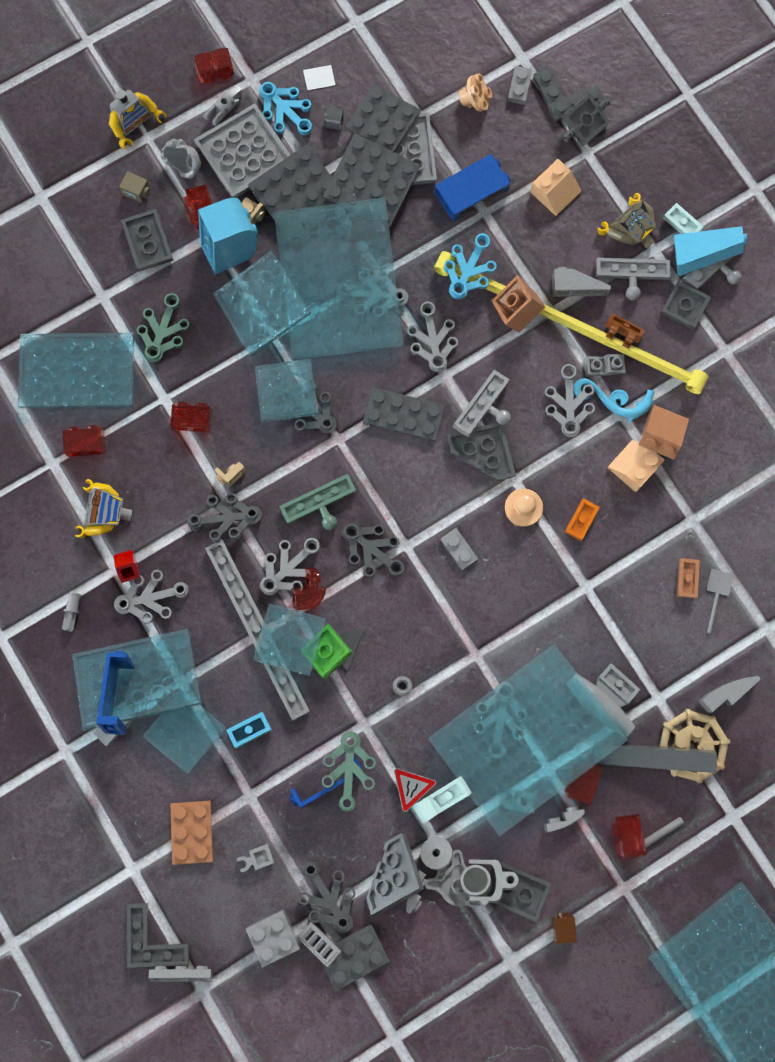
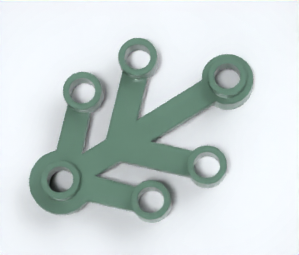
[137,293,190,362]
[322,731,376,812]

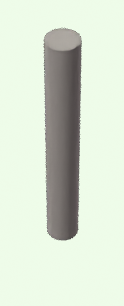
[630,817,684,855]

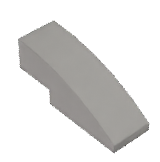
[698,676,760,713]

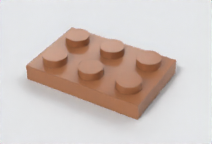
[170,801,214,865]

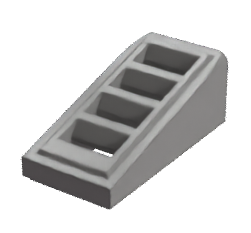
[298,922,342,968]

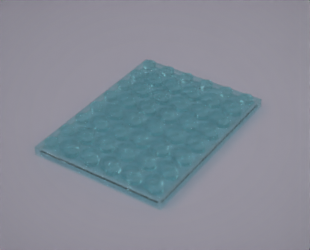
[274,197,404,361]
[428,644,628,836]
[647,882,775,1062]

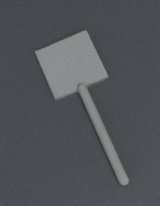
[706,569,734,634]

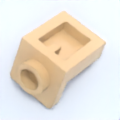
[241,197,265,225]
[215,462,246,487]

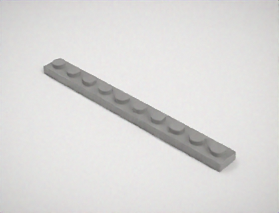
[205,540,310,721]

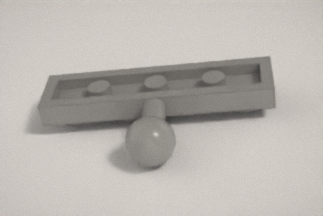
[683,241,748,290]
[596,258,671,301]
[453,370,511,437]

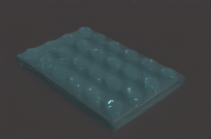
[18,333,134,408]
[72,629,202,731]

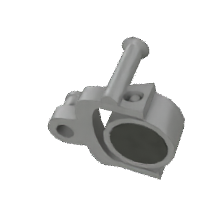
[460,860,519,914]

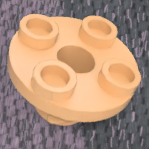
[459,73,492,112]
[505,489,543,527]

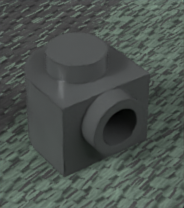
[323,105,344,131]

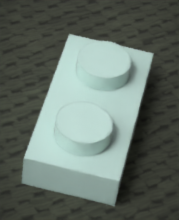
[663,203,703,234]

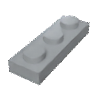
[149,966,213,982]

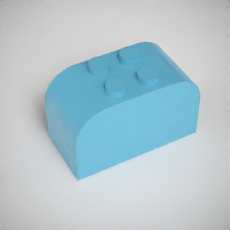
[198,198,258,275]

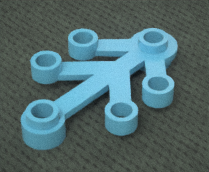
[259,82,312,136]
[443,233,497,299]

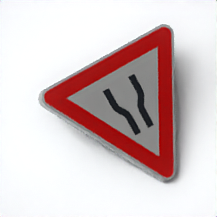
[394,768,436,812]

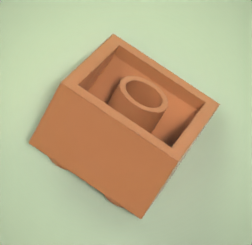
[492,275,545,333]

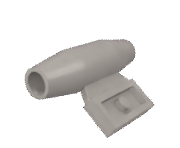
[566,663,641,738]

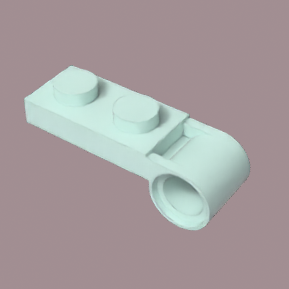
[412,776,472,823]

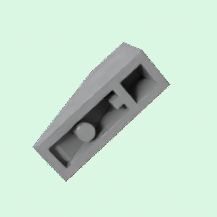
[552,267,611,297]

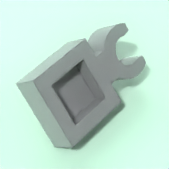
[237,844,275,872]

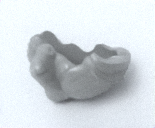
[161,139,201,179]

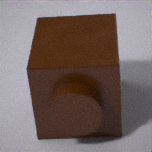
[552,912,577,943]

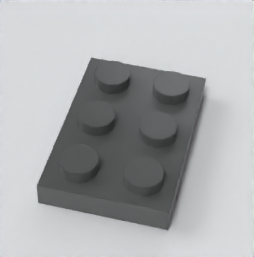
[121,209,174,272]
[485,859,552,922]
[319,924,390,991]

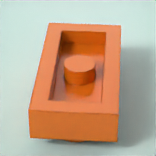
[565,498,600,541]

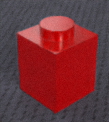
[114,550,140,583]

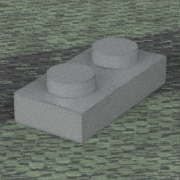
[508,66,533,105]
[440,528,478,571]

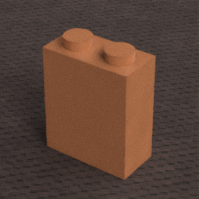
[639,405,689,460]

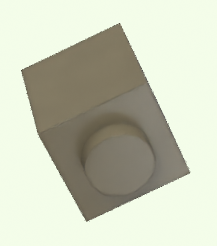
[119,171,150,203]

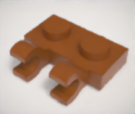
[605,313,645,349]

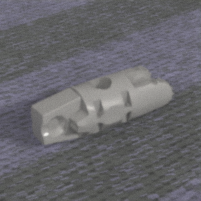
[203,85,242,126]

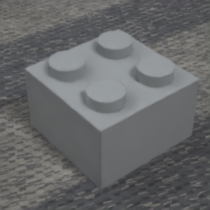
[246,909,301,967]

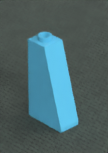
[674,226,747,276]

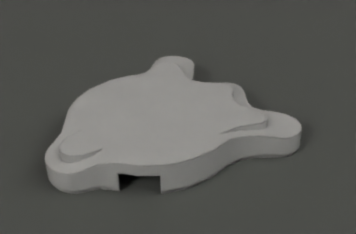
[424,850,480,908]

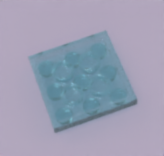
[254,359,318,422]
[253,603,326,676]
[143,690,227,774]

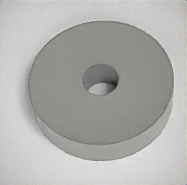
[420,837,453,871]

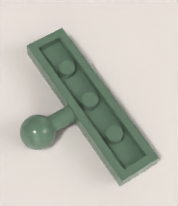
[279,474,356,530]

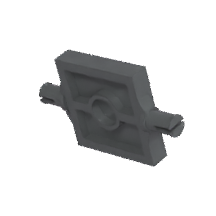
[561,93,611,146]

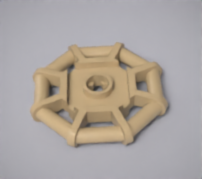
[659,709,730,783]

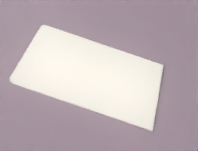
[303,65,335,90]

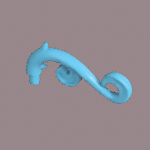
[573,378,655,423]

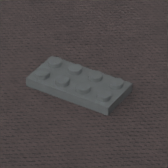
[363,387,445,442]

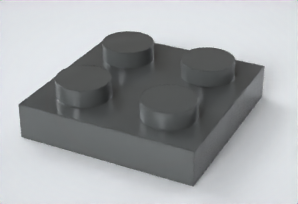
[660,280,711,330]

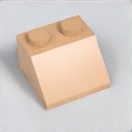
[530,159,581,216]
[607,440,665,492]

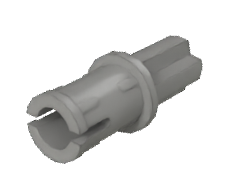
[62,592,81,632]

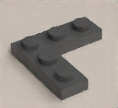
[533,68,604,123]
[127,903,189,968]

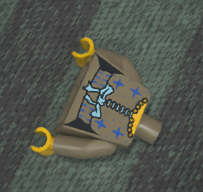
[597,193,656,248]

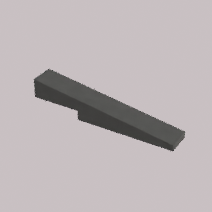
[593,743,717,773]

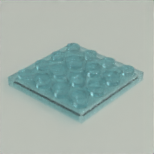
[213,250,311,356]

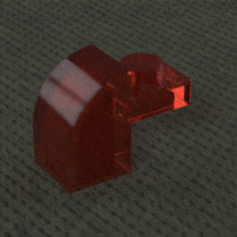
[291,567,326,610]

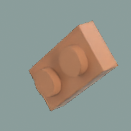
[677,558,700,599]

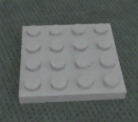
[194,104,290,198]
[395,113,437,185]

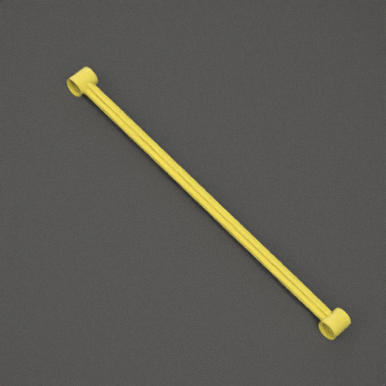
[433,251,709,394]

